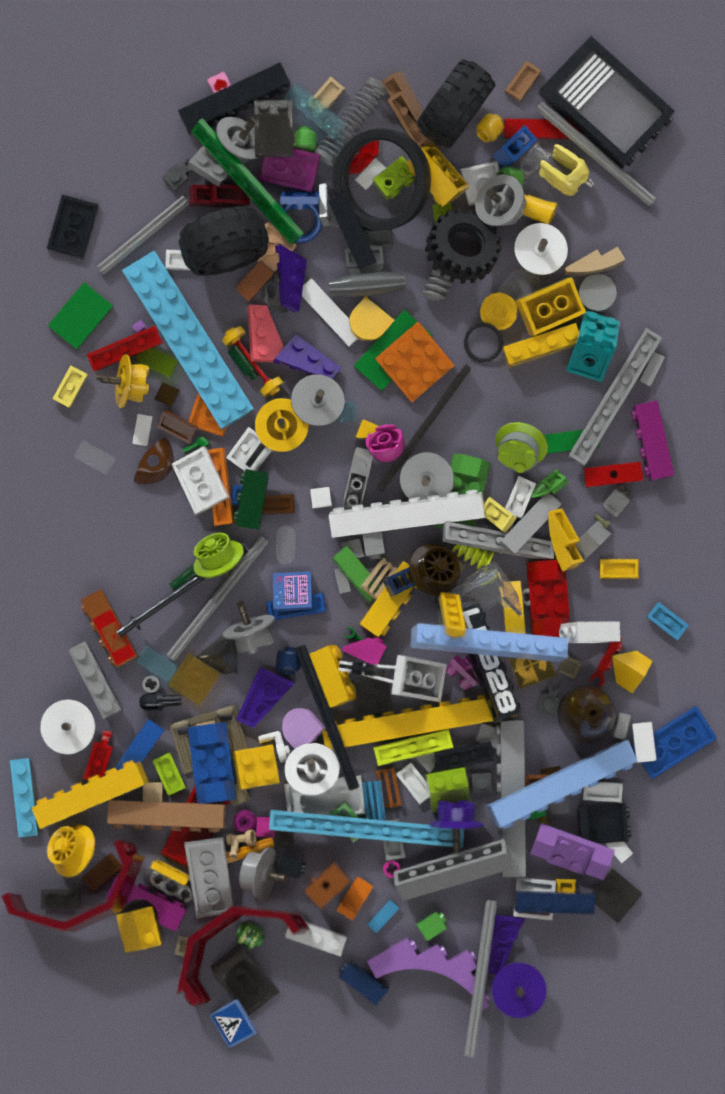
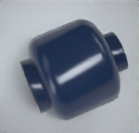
[275,646,301,675]

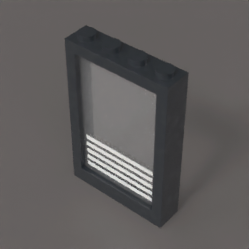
[538,36,675,169]

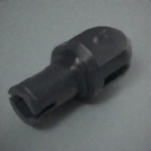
[139,692,182,711]

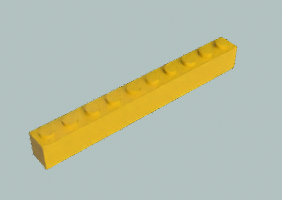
[323,695,517,750]

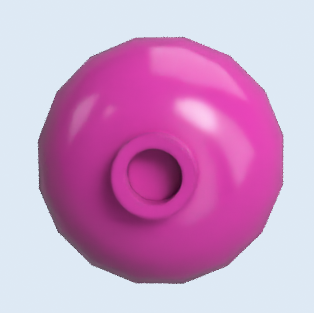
[366,424,405,462]

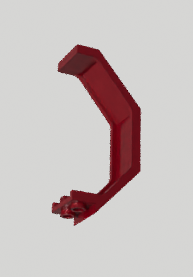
[2,839,145,933]
[176,906,310,1007]

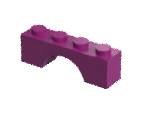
[106,876,187,932]

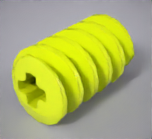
[452,544,494,573]

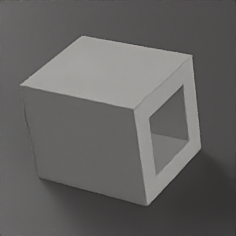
[362,531,385,560]

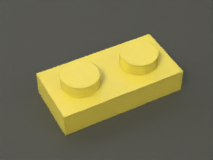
[52,365,88,408]
[484,497,517,533]

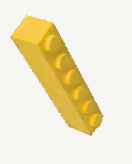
[31,760,149,829]

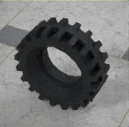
[425,209,502,284]

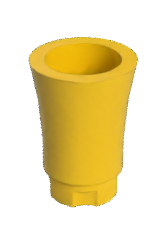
[522,194,558,225]

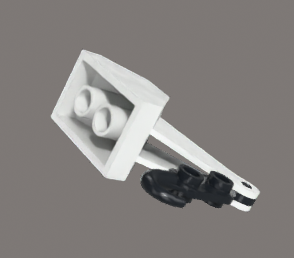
[338,655,447,702]

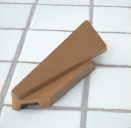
[381,71,444,152]

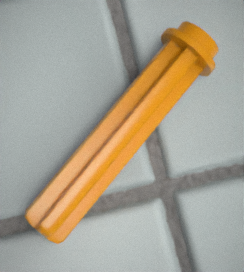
[226,837,275,864]

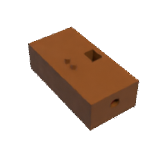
[305,861,351,909]

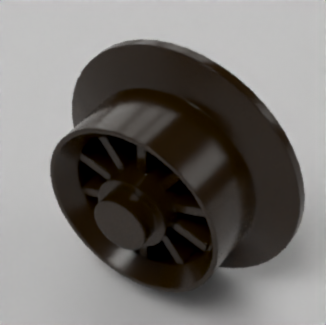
[409,543,460,596]

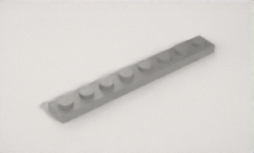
[568,328,662,466]

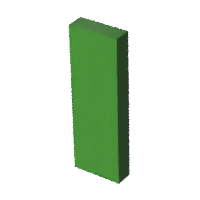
[332,546,380,603]

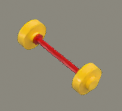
[221,326,284,398]

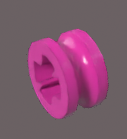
[383,860,400,878]

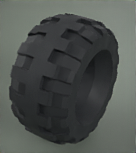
[416,59,496,148]
[178,206,269,276]

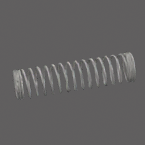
[314,77,387,166]

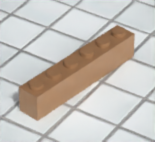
[107,800,227,832]

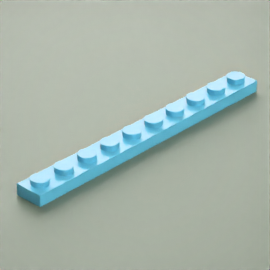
[269,810,464,848]

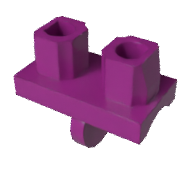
[446,655,478,690]

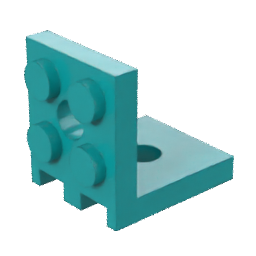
[566,310,620,382]

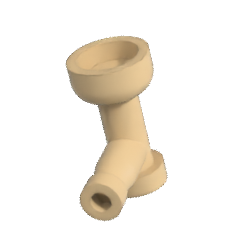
[226,830,256,858]

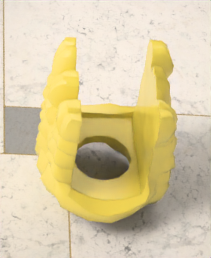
[539,144,590,196]

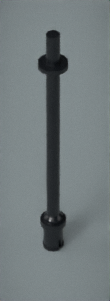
[116,542,248,637]

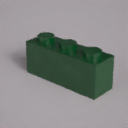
[233,469,269,530]

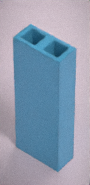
[367,899,399,933]

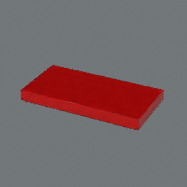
[161,786,230,867]

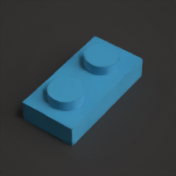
[646,602,689,641]

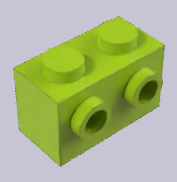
[373,156,416,200]

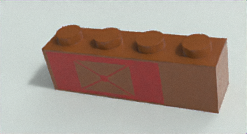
[80,589,139,668]

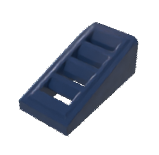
[383,567,415,597]

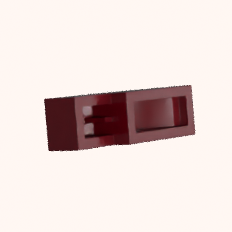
[189,184,250,207]

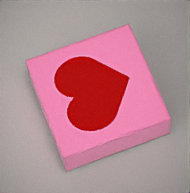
[207,72,231,93]

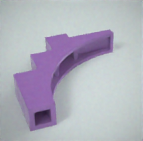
[367,937,490,1010]

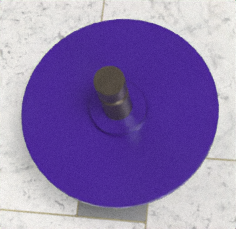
[492,962,546,1018]

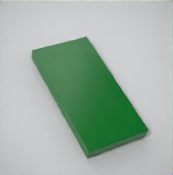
[354,310,433,392]

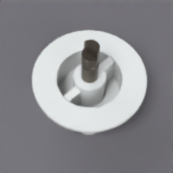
[285,743,339,796]

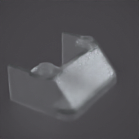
[435,562,522,653]

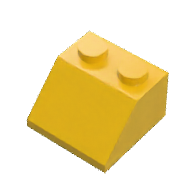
[116,905,163,953]

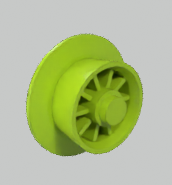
[194,533,244,578]

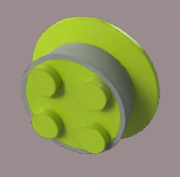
[495,422,548,473]

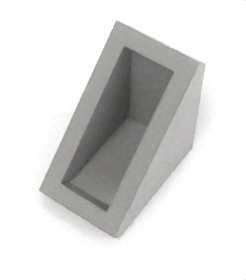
[576,521,611,560]

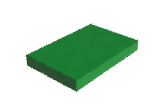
[47,282,114,350]

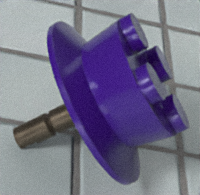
[429,800,484,853]

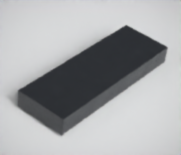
[434,741,495,772]

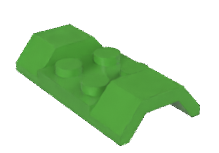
[435,453,490,529]

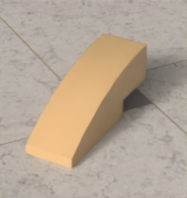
[563,247,625,276]

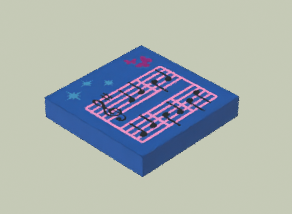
[273,571,312,611]

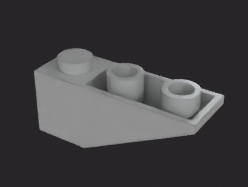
[342,447,374,509]

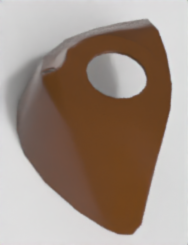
[134,437,174,484]

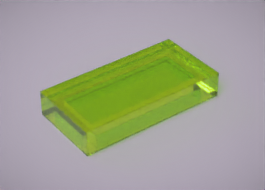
[136,348,179,378]

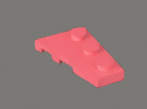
[247,305,284,362]

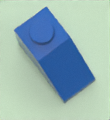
[492,125,537,168]

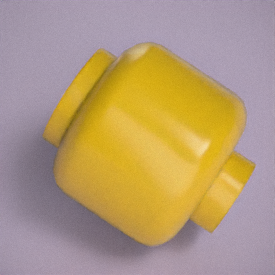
[476,114,504,142]

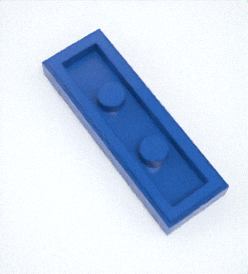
[266,593,326,620]

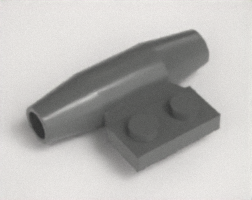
[329,246,406,297]

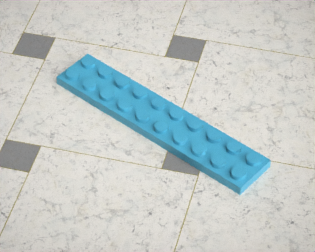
[122,251,254,430]

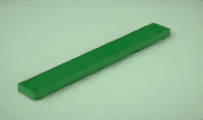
[191,118,304,246]

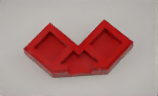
[349,140,379,175]

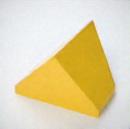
[612,651,653,693]

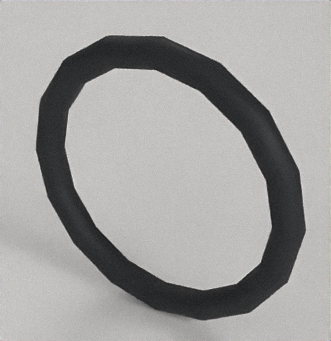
[464,323,503,362]

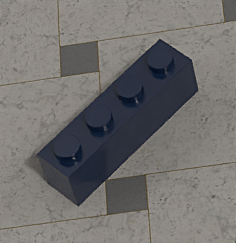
[514,890,595,915]

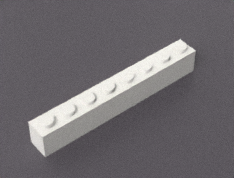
[329,490,485,538]

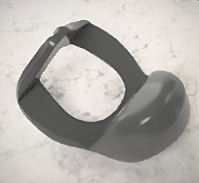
[262,274,290,313]

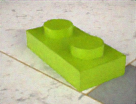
[152,752,186,796]

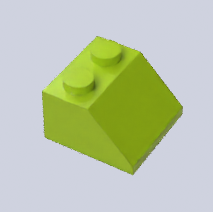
[425,767,470,813]

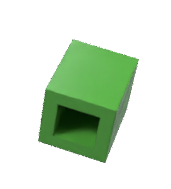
[416,911,447,941]

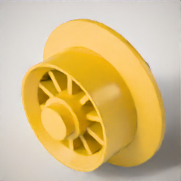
[47,825,95,877]

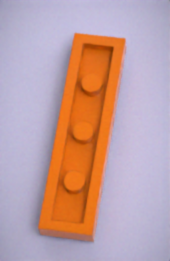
[208,447,235,526]

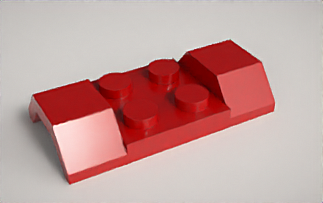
[526,560,570,637]

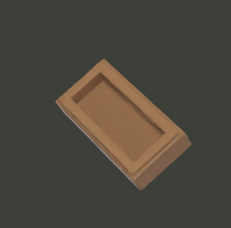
[505,60,542,103]

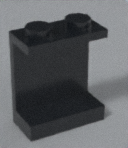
[577,803,631,843]

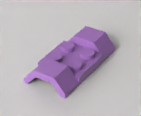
[529,823,615,880]

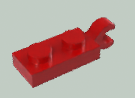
[589,638,623,687]
[83,730,114,780]

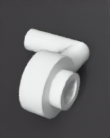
[258,731,290,763]

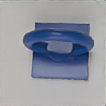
[280,191,322,243]

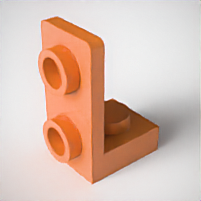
[336,877,373,921]

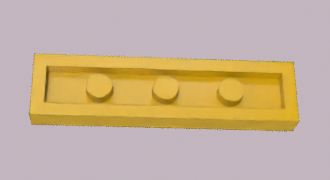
[439,592,466,638]

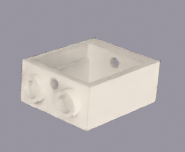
[559,622,620,643]

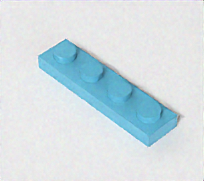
[10,758,39,838]

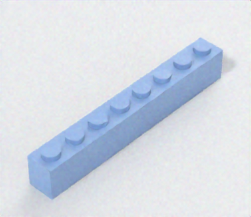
[411,623,568,662]
[487,740,637,829]

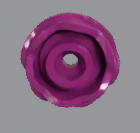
[233,810,257,834]

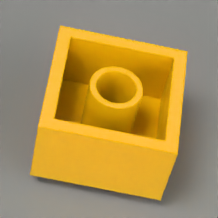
[232,744,280,790]

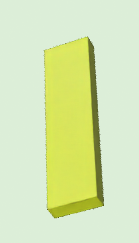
[374,729,453,766]

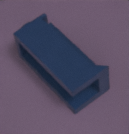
[339,960,390,1006]

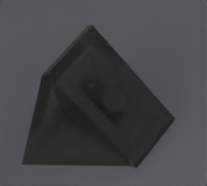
[196,636,238,674]

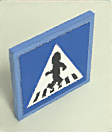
[209,999,258,1048]

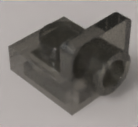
[602,485,634,518]
[274,830,294,849]

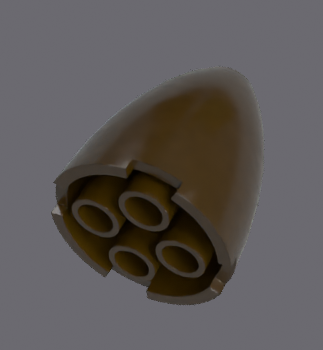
[558,685,616,743]

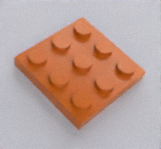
[375,322,455,403]

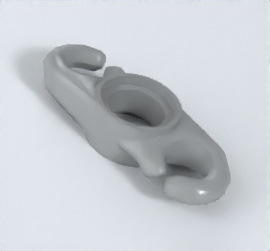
[149,871,193,903]

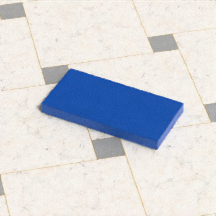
[631,706,717,779]

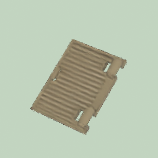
[169,705,249,774]

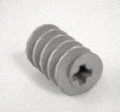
[422,268,452,303]

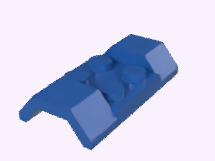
[188,722,236,804]

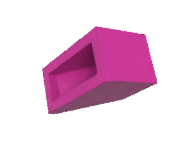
[341,636,386,665]

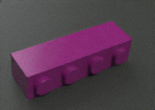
[631,400,674,482]

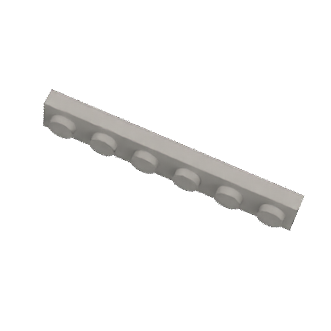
[443,521,554,561]

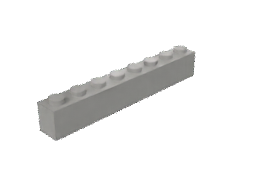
[496,721,526,877]

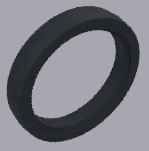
[333,128,431,230]

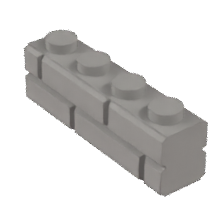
[68,641,122,719]

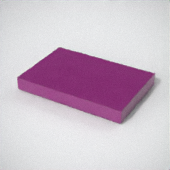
[258,142,321,193]

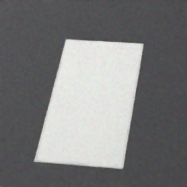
[355,158,386,190]
[132,414,153,446]
[605,842,633,863]

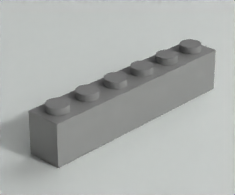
[394,839,514,901]

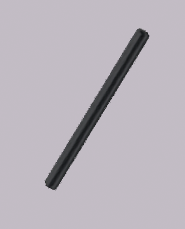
[295,644,360,791]

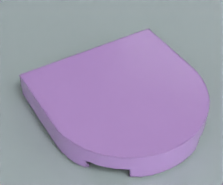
[282,708,325,749]

